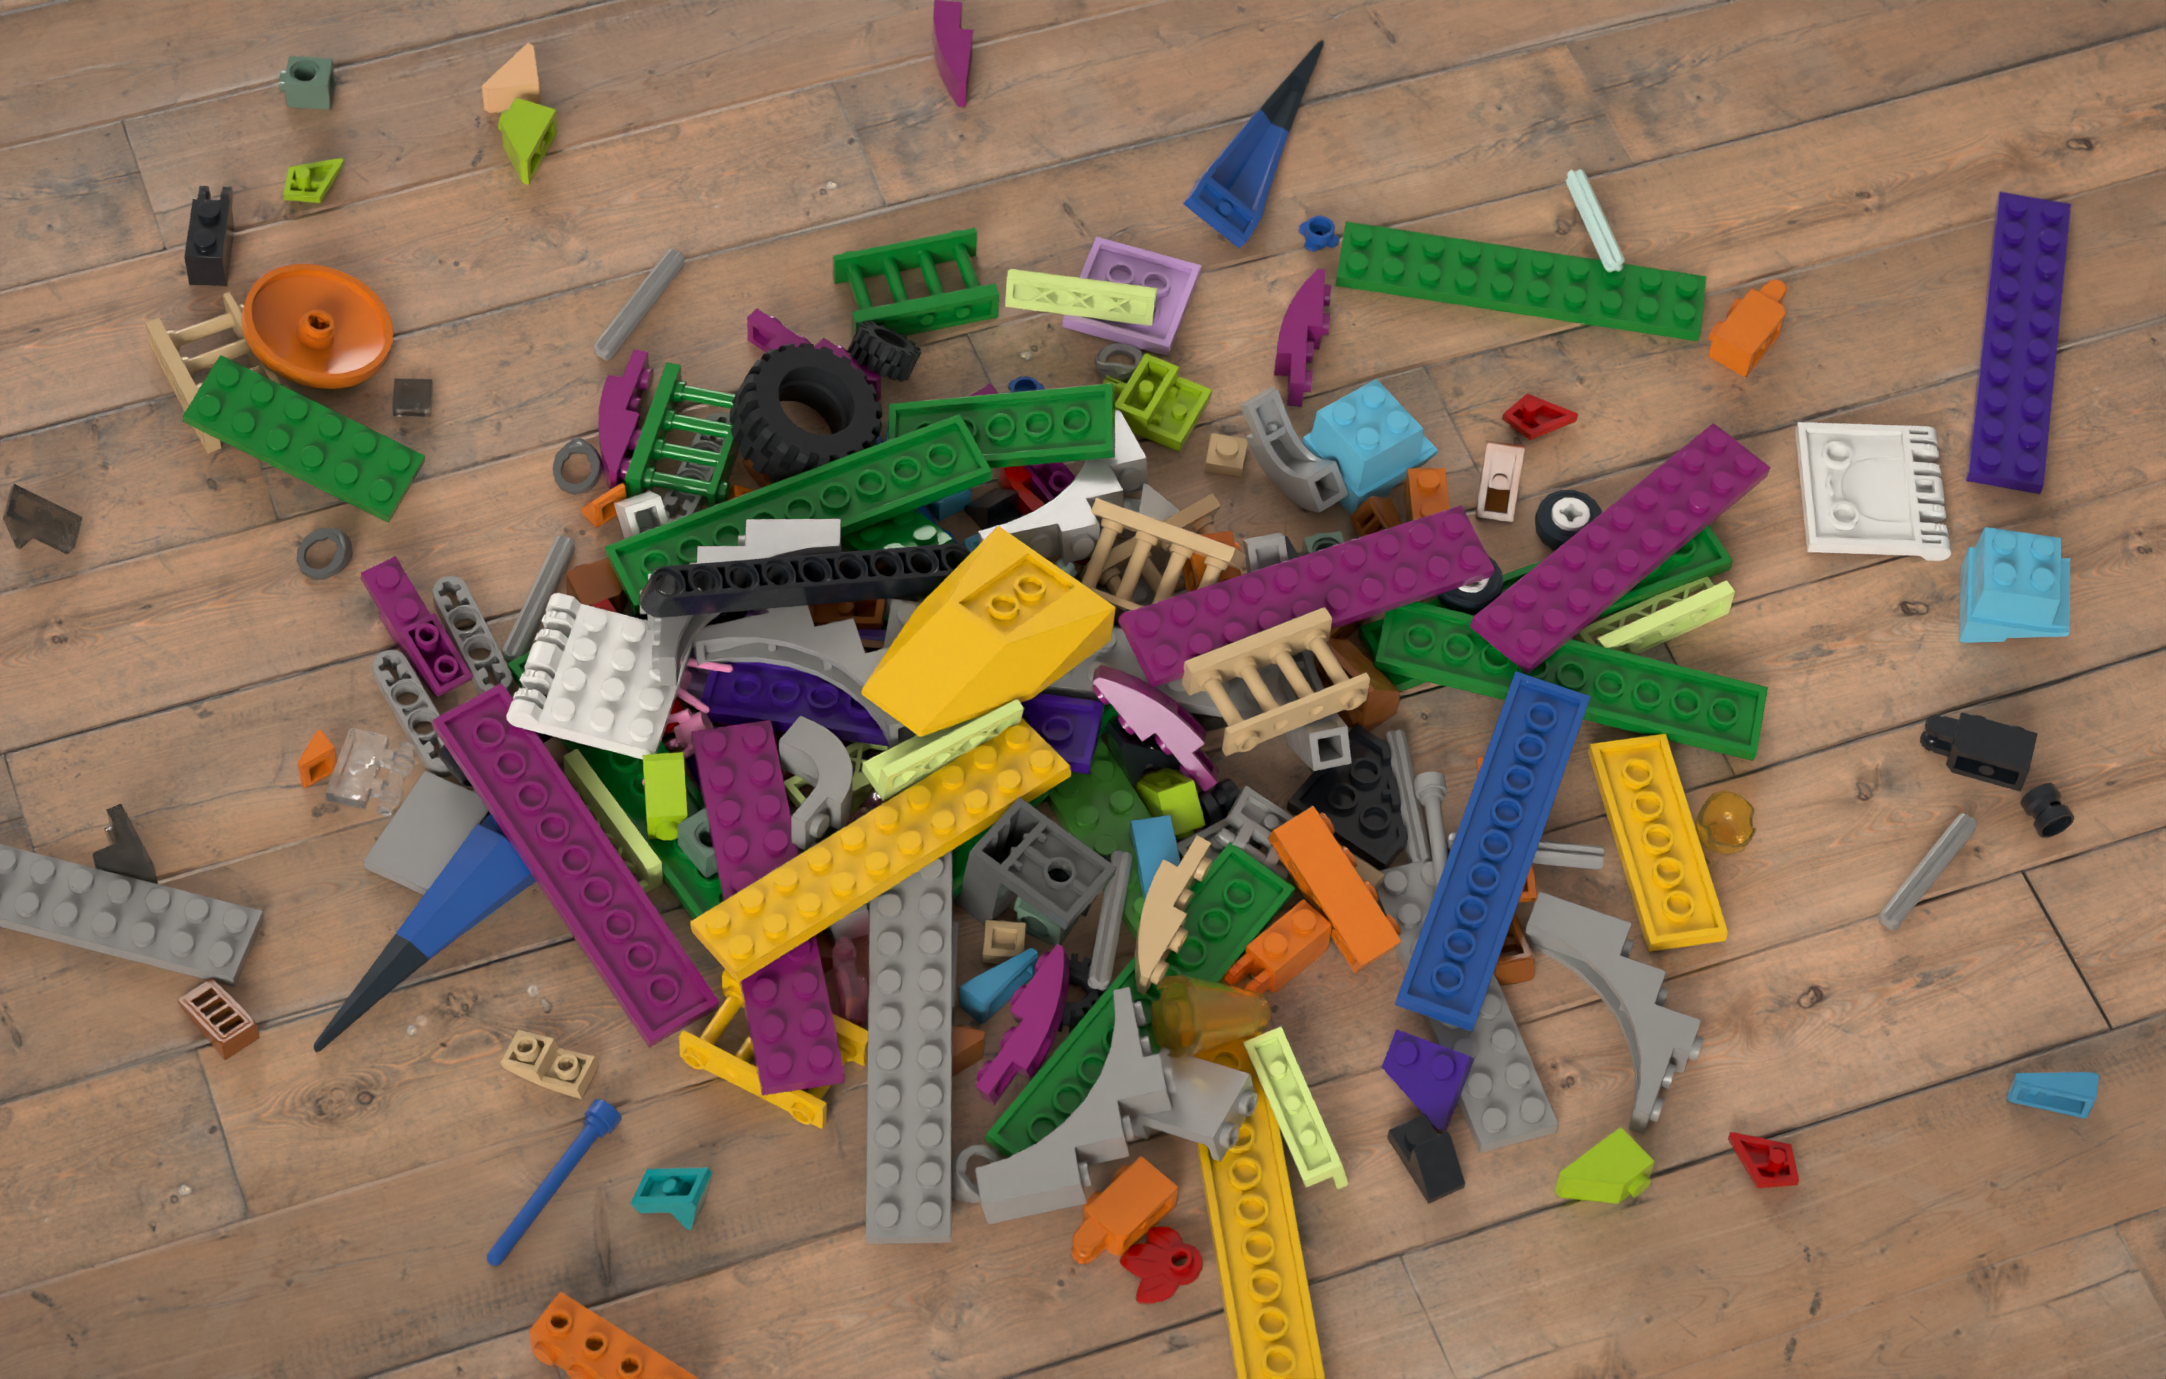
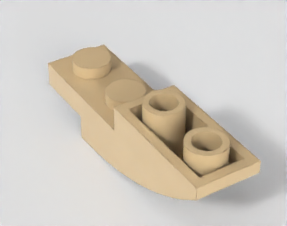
[1135,835,1213,995]

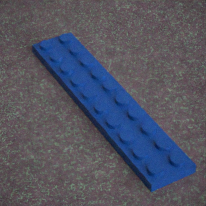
[1395,671,1591,1032]

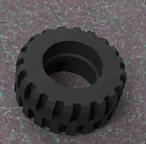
[729,343,883,483]

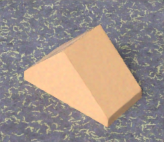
[482,43,540,113]

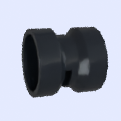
[1197,778,1240,829]
[2020,783,2075,838]

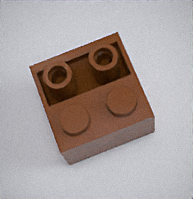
[1314,638,1401,732]

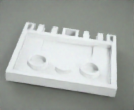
[1795,422,1951,561]
[506,593,693,759]

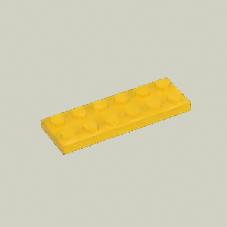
[1588,734,1728,952]

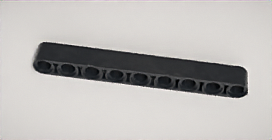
[639,543,971,618]

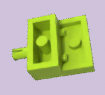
[1102,353,1212,452]

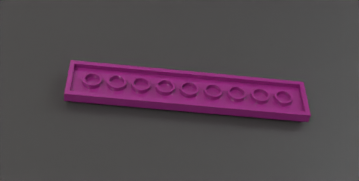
[1470,423,1771,674]
[1118,505,1495,688]
[432,683,720,1048]
[691,720,845,1096]

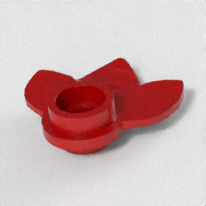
[1119,1226,1203,1304]

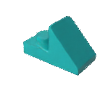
[630,1167,713,1230]

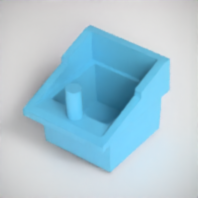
[1302,379,1438,515]
[1959,527,2070,643]

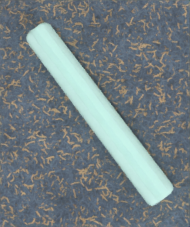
[1566,169,1625,272]

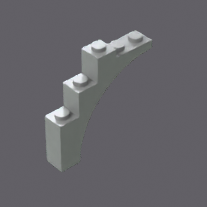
[978,410,1148,563]
[640,519,842,686]
[1243,533,1352,771]
[693,605,917,748]
[1525,892,1704,1135]
[975,987,1177,1225]

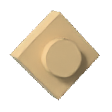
[1204,433,1248,478]
[982,920,1026,964]

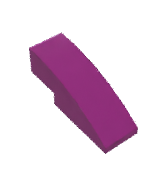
[933,0,973,107]

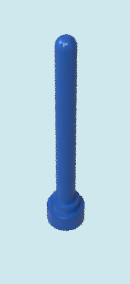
[487,1099,622,1266]

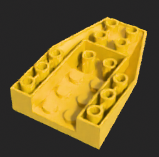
[861,526,1116,737]

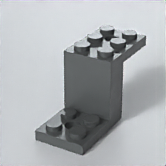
[953,797,1117,930]

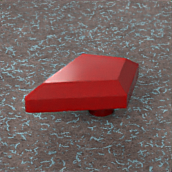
[1502,393,1578,440]
[1728,1132,1799,1188]

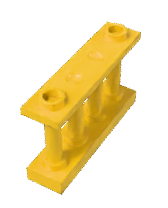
[679,969,868,1129]

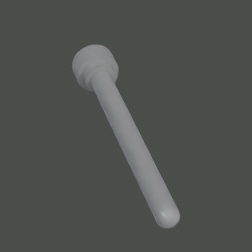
[1414,771,1448,888]

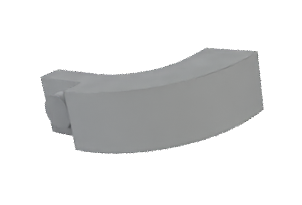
[1240,387,1349,513]
[779,716,853,850]

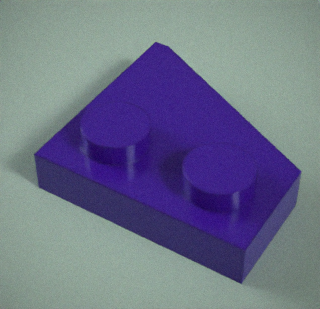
[1382,1029,1474,1132]

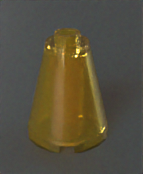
[1151,975,1271,1058]

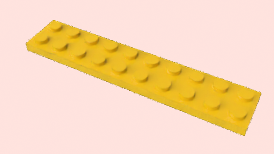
[690,718,1071,983]
[1178,1023,1325,1379]

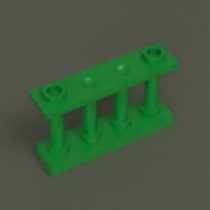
[833,228,999,338]
[625,362,741,508]

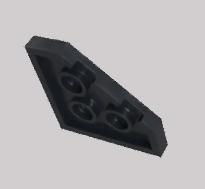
[1287,724,1408,871]

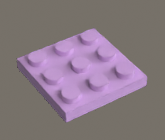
[1062,237,1201,356]

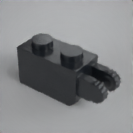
[184,186,234,286]
[1920,712,2038,792]

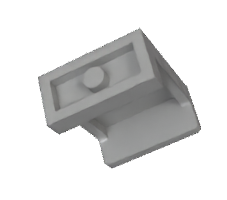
[1131,1047,1258,1161]

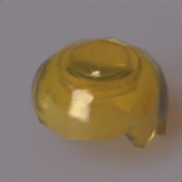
[1695,790,1756,855]

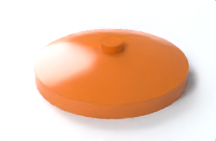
[241,264,393,389]

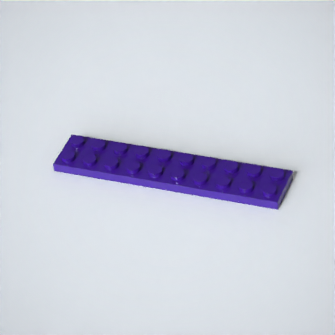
[1966,192,2071,494]
[698,662,1104,774]

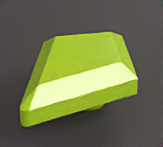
[283,158,344,203]

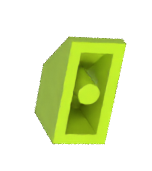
[498,97,557,185]
[643,752,688,840]
[1134,768,1205,840]
[1554,1127,1655,1204]

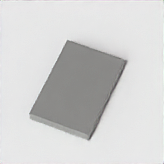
[363,771,491,895]

